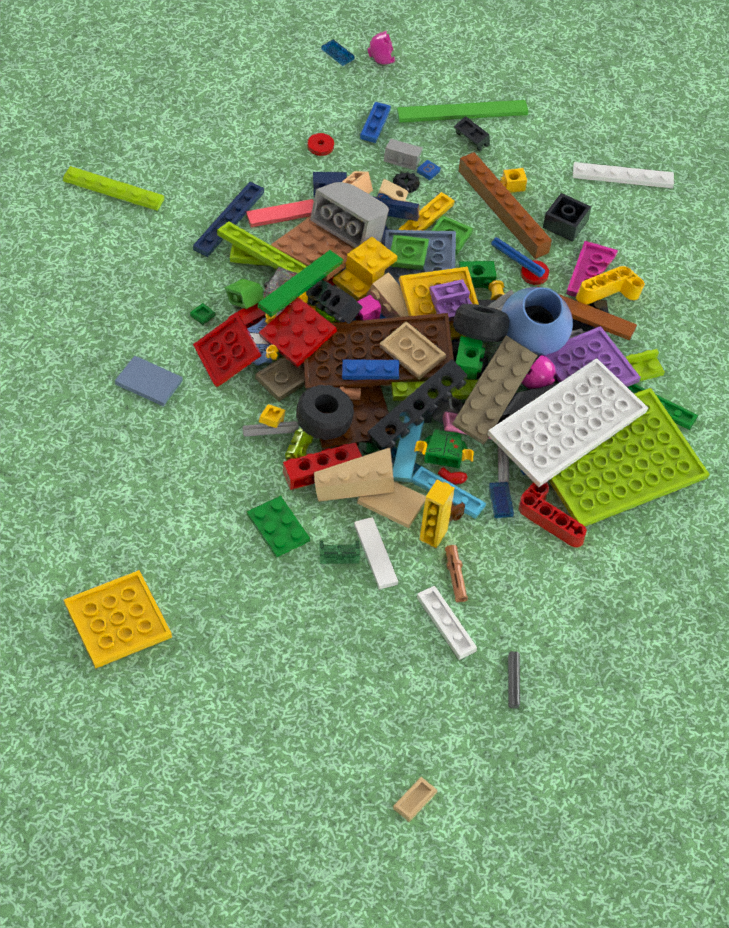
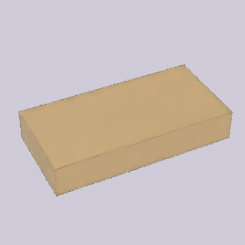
[393,777,437,822]

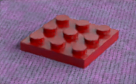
[259,297,337,368]
[193,313,262,387]

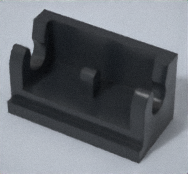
[454,116,490,151]

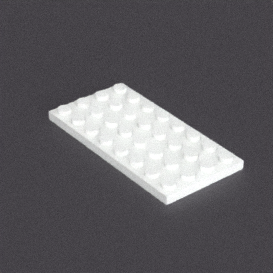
[487,358,648,487]

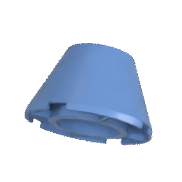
[501,287,573,357]

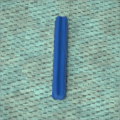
[491,237,545,277]

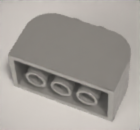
[310,182,389,248]

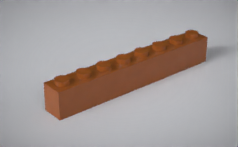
[458,152,552,259]

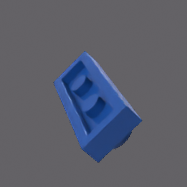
[360,102,391,143]
[342,360,399,380]

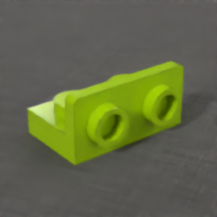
[625,349,665,381]

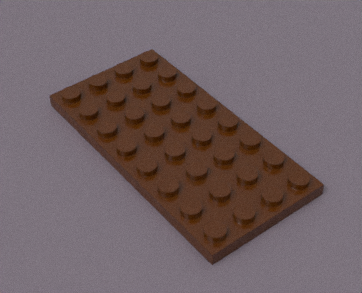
[304,313,454,390]

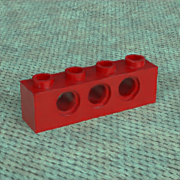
[283,443,362,490]

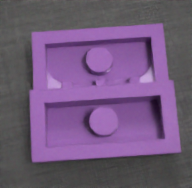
[430,279,472,321]

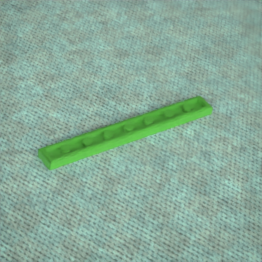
[397,100,528,123]

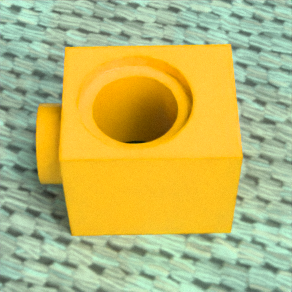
[500,168,527,193]

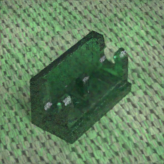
[319,540,360,564]

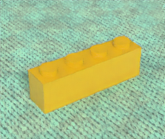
[419,480,455,548]

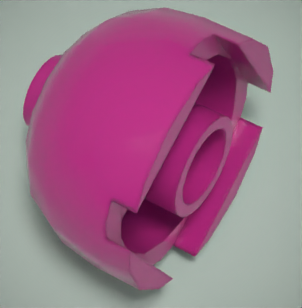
[367,31,395,65]
[521,355,556,390]

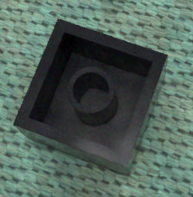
[543,193,591,242]

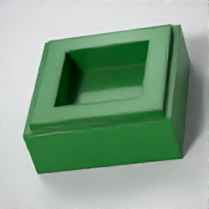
[190,303,216,325]

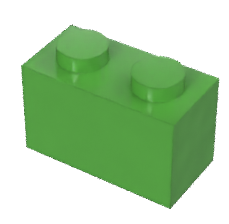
[224,279,264,309]

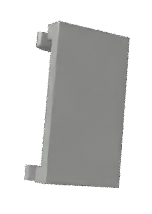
[384,139,423,170]

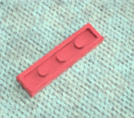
[246,199,314,228]

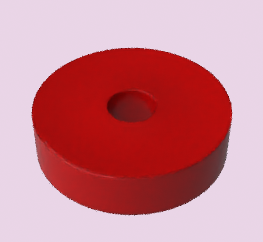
[307,133,334,156]
[521,260,549,285]

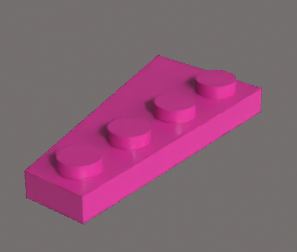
[566,241,618,297]

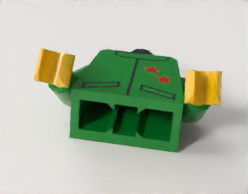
[414,426,474,469]

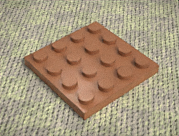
[271,216,355,281]

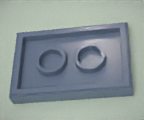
[115,356,183,406]

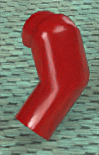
[438,467,467,485]

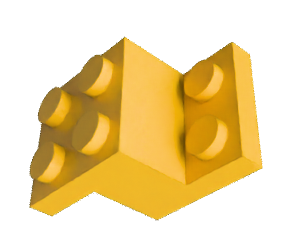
[333,237,398,301]

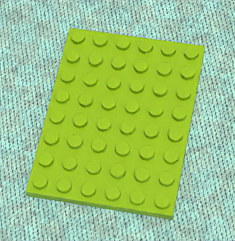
[549,388,710,526]

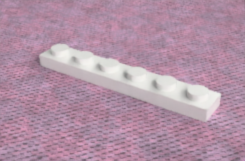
[573,162,674,188]

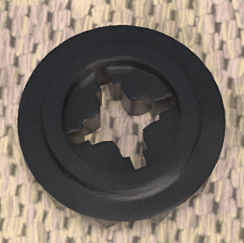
[393,171,420,193]

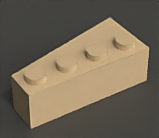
[365,272,409,318]
[314,448,395,502]

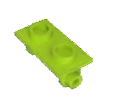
[285,428,313,460]

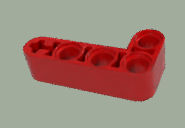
[519,482,587,547]

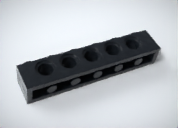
[367,359,467,451]

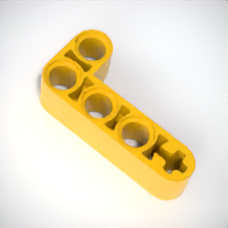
[576,266,645,305]

